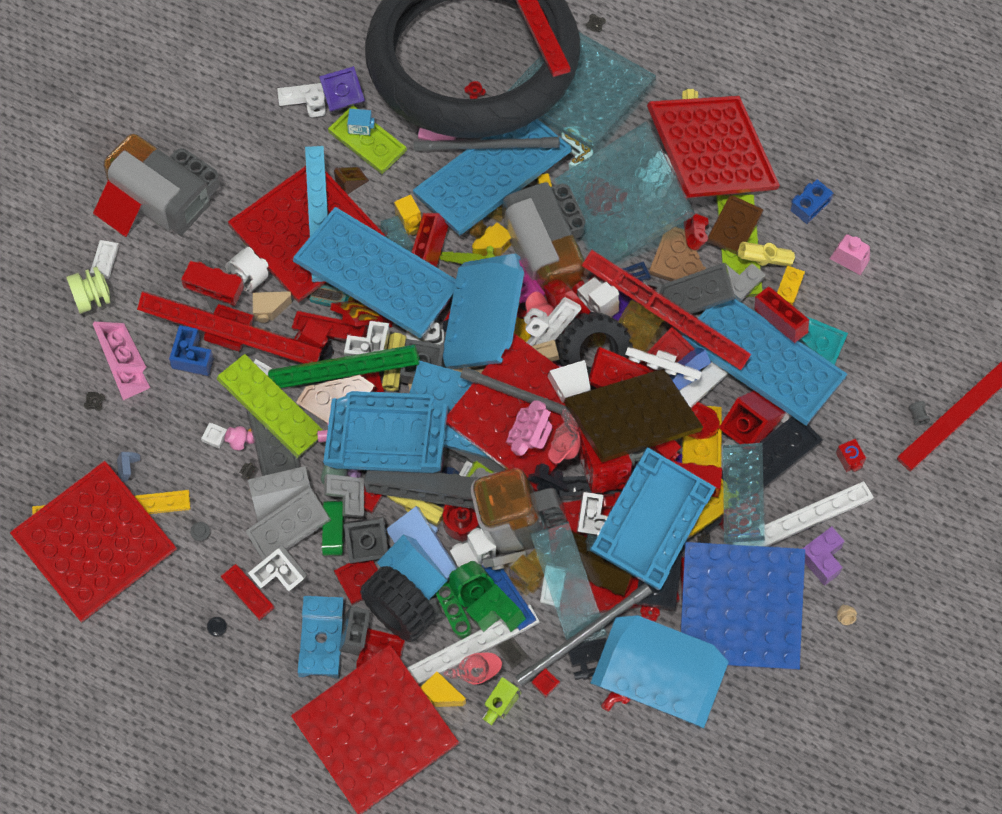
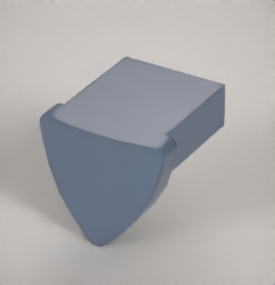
[117,452,141,482]

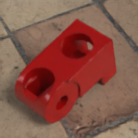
[684,213,709,250]

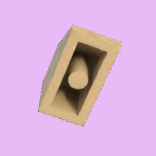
[253,292,292,323]

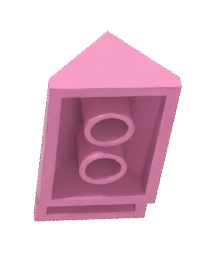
[93,321,150,400]

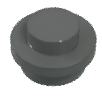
[190,522,210,541]

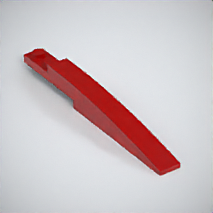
[581,250,751,370]

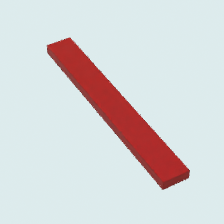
[897,361,1002,472]

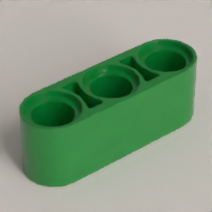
[322,501,344,556]
[436,583,472,639]

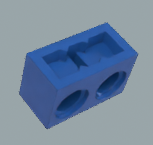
[790,179,834,224]

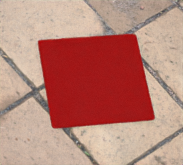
[93,179,142,237]

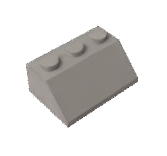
[248,466,310,522]

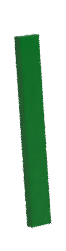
[268,345,420,388]

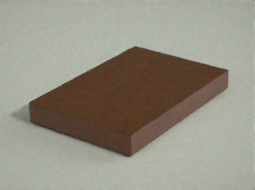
[707,195,764,255]

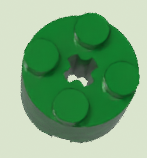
[449,561,495,607]

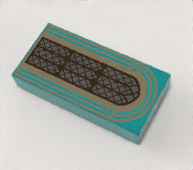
[309,285,350,307]

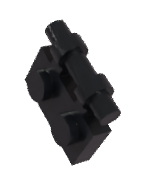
[568,638,607,680]

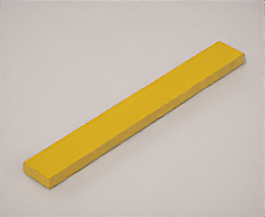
[32,490,191,515]

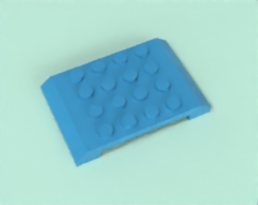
[590,447,716,590]

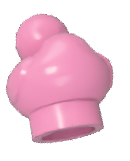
[224,426,254,450]

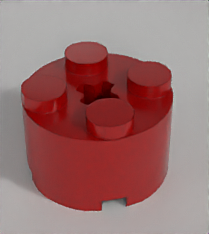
[442,504,481,542]

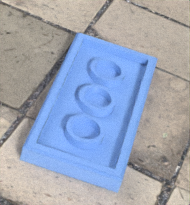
[386,506,457,580]

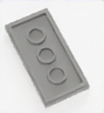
[246,487,331,560]

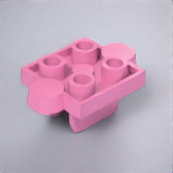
[506,401,552,456]

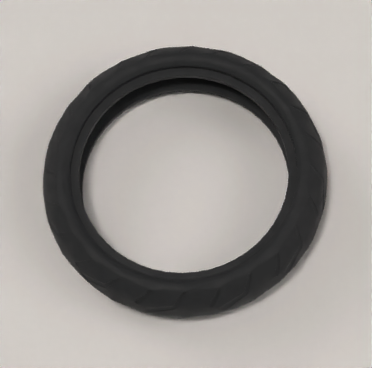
[365,0,580,138]

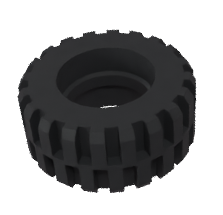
[557,312,633,387]
[360,566,436,642]

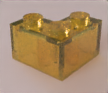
[618,300,663,352]
[509,547,552,596]

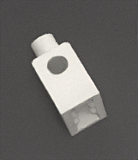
[548,360,590,403]

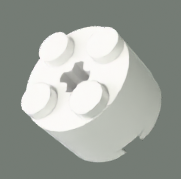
[225,247,268,292]

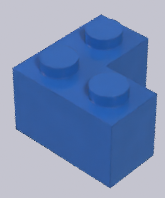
[169,325,214,376]

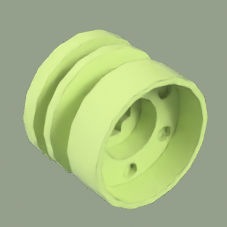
[67,266,110,314]

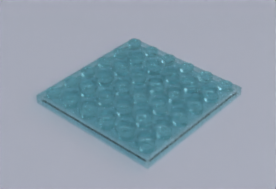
[507,32,656,150]
[554,121,695,264]

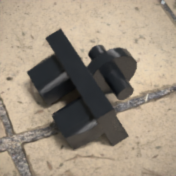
[528,463,568,491]

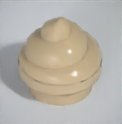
[837,604,857,625]

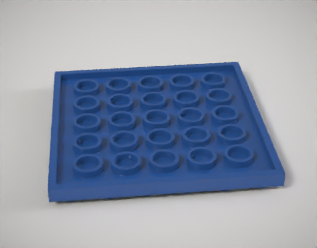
[680,542,805,669]

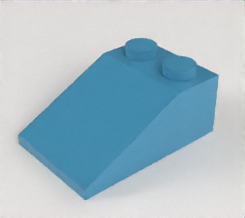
[377,534,448,600]

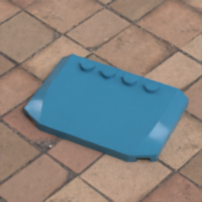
[442,253,524,369]
[323,391,448,473]
[590,615,729,728]

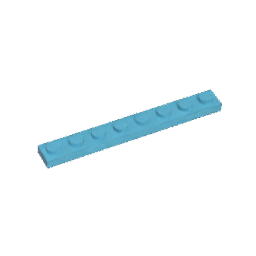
[305,146,327,282]

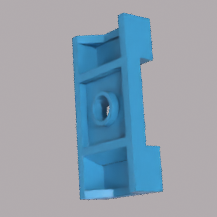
[298,596,344,679]

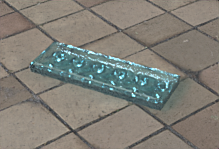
[723,443,765,543]
[530,521,607,643]

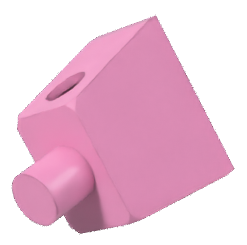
[830,234,870,275]

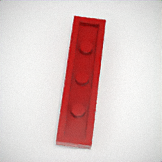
[292,311,368,341]

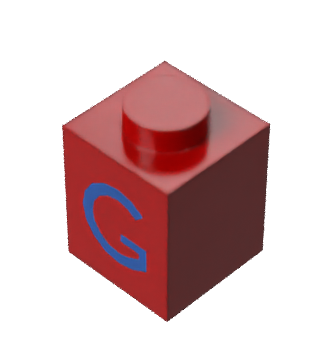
[836,439,866,472]

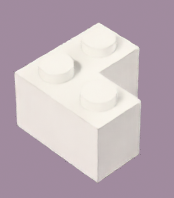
[577,277,619,317]
[344,321,390,356]
[577,492,608,535]
[450,528,496,568]
[248,545,307,591]

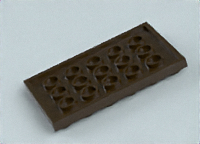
[564,369,703,462]

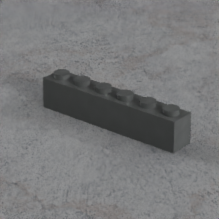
[364,470,480,509]

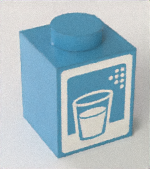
[347,109,375,135]

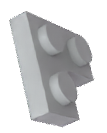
[725,263,766,302]
[324,474,364,518]

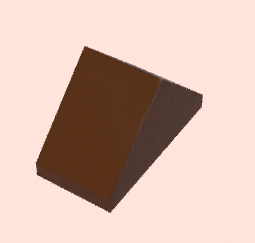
[334,167,369,194]

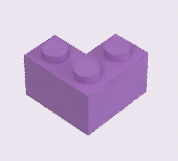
[802,527,845,586]

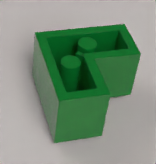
[466,584,526,632]

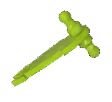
[439,246,495,264]

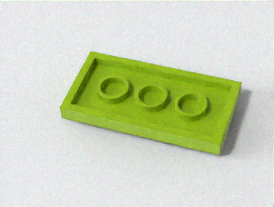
[328,106,407,174]

